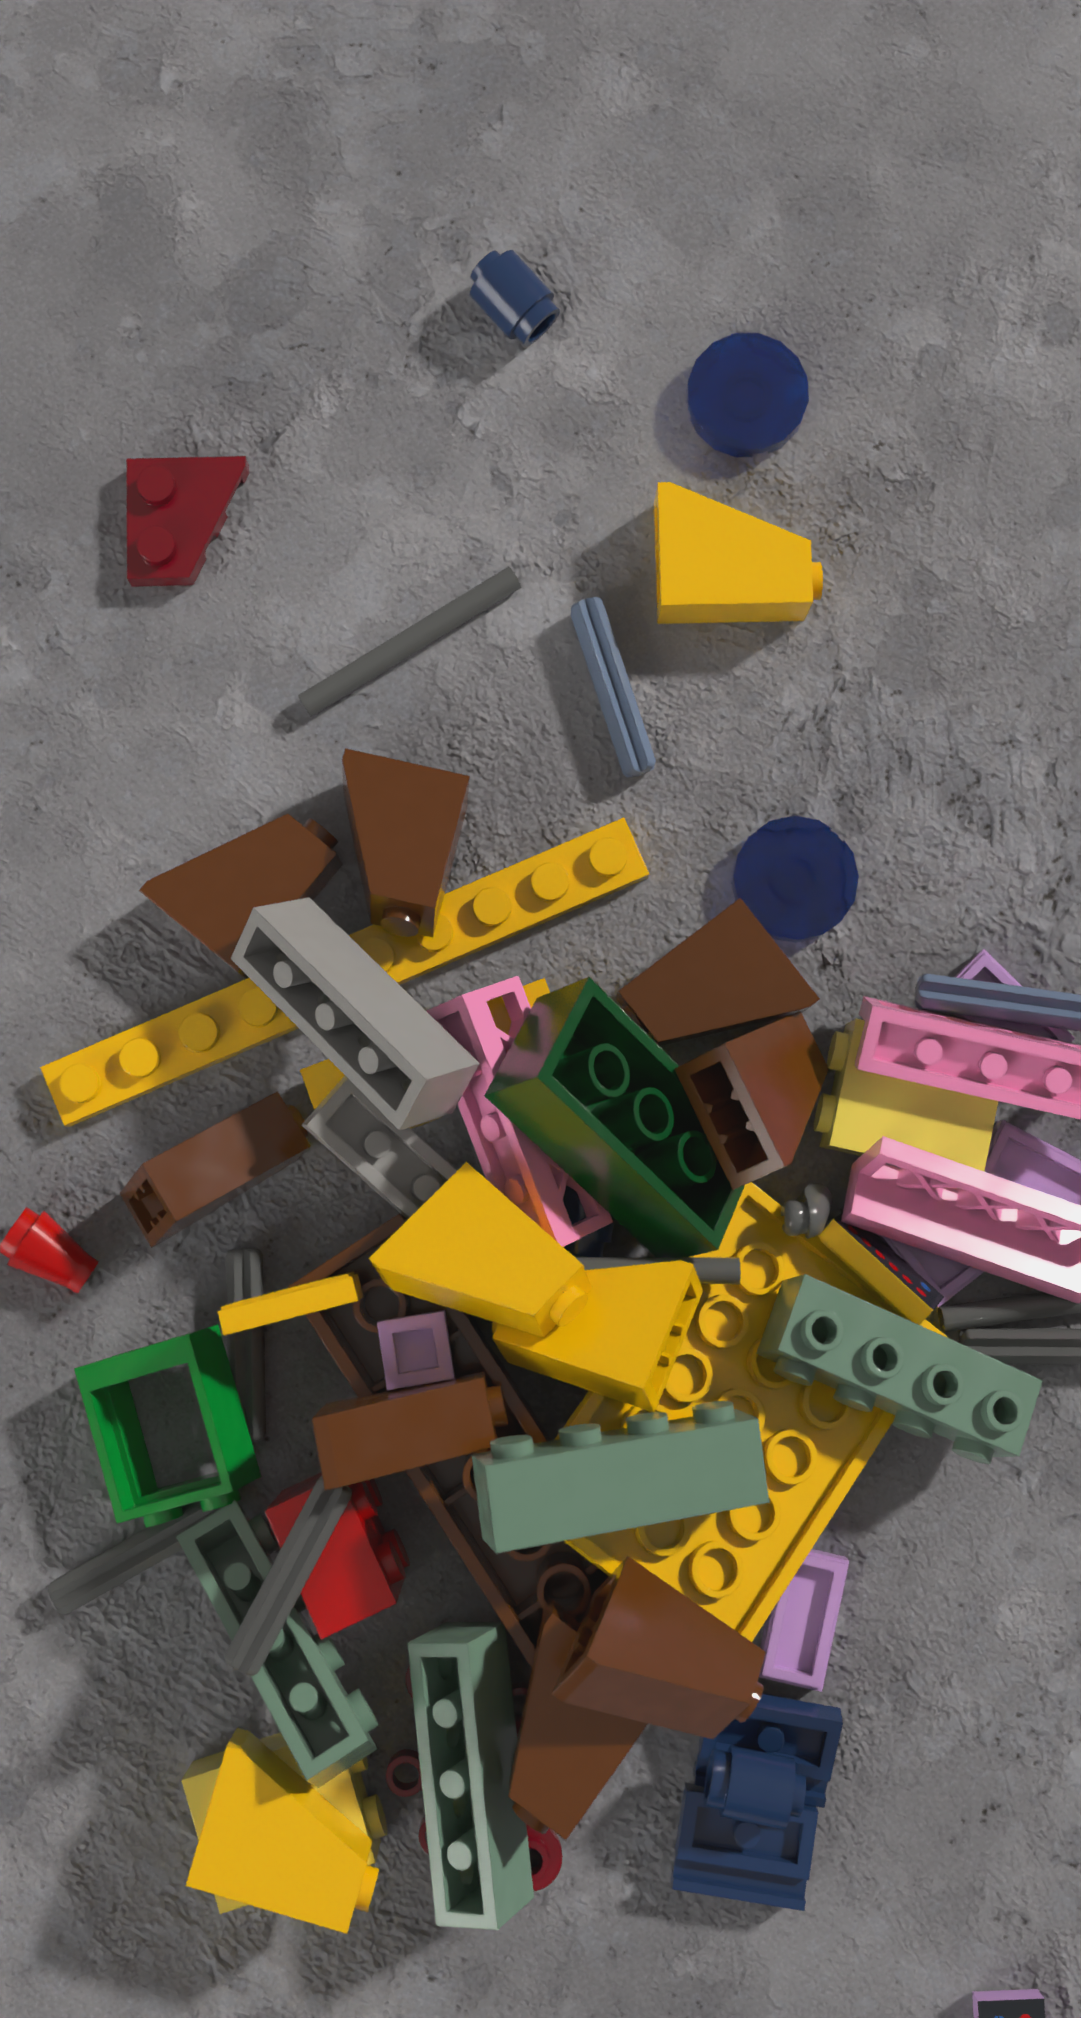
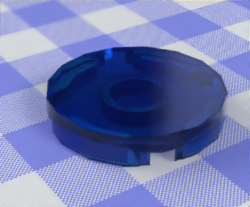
[686,333,809,458]
[731,816,859,943]

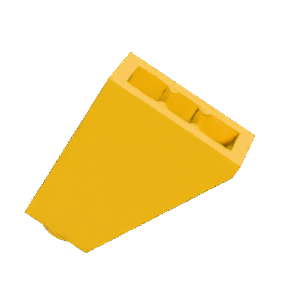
[654,482,823,624]
[369,1162,592,1337]
[492,1260,703,1412]
[185,1728,379,1934]

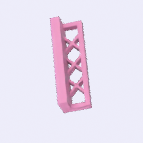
[426,976,613,1247]
[854,996,1081,1120]
[841,1136,1081,1304]

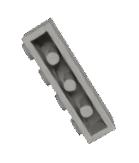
[231,897,480,1131]

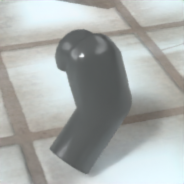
[781,1183,833,1239]

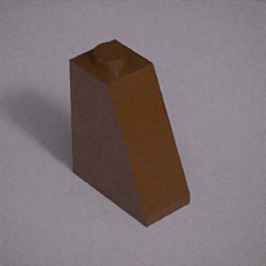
[342,748,470,938]
[139,813,343,979]
[615,898,820,1046]
[674,1011,829,1190]
[120,1091,311,1248]
[312,1371,508,1490]
[551,1556,766,1739]
[509,1599,648,1840]

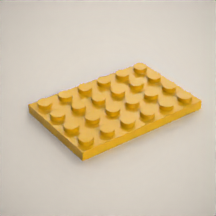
[554,1182,947,1642]

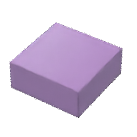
[377,1310,455,1390]

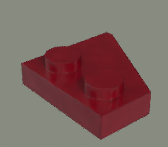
[126,456,249,587]

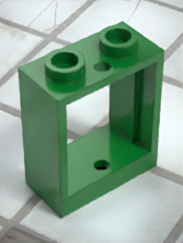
[74,1324,261,1527]

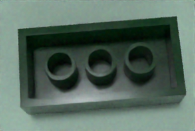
[484,977,745,1257]

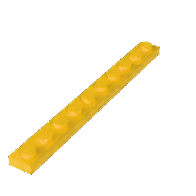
[40,817,649,1127]

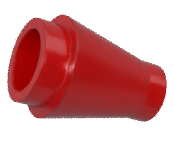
[0,1207,100,1294]

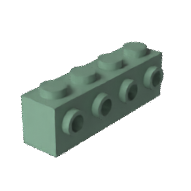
[756,1274,1043,1464]
[472,1401,769,1553]
[176,1500,379,1788]
[407,1622,534,1930]

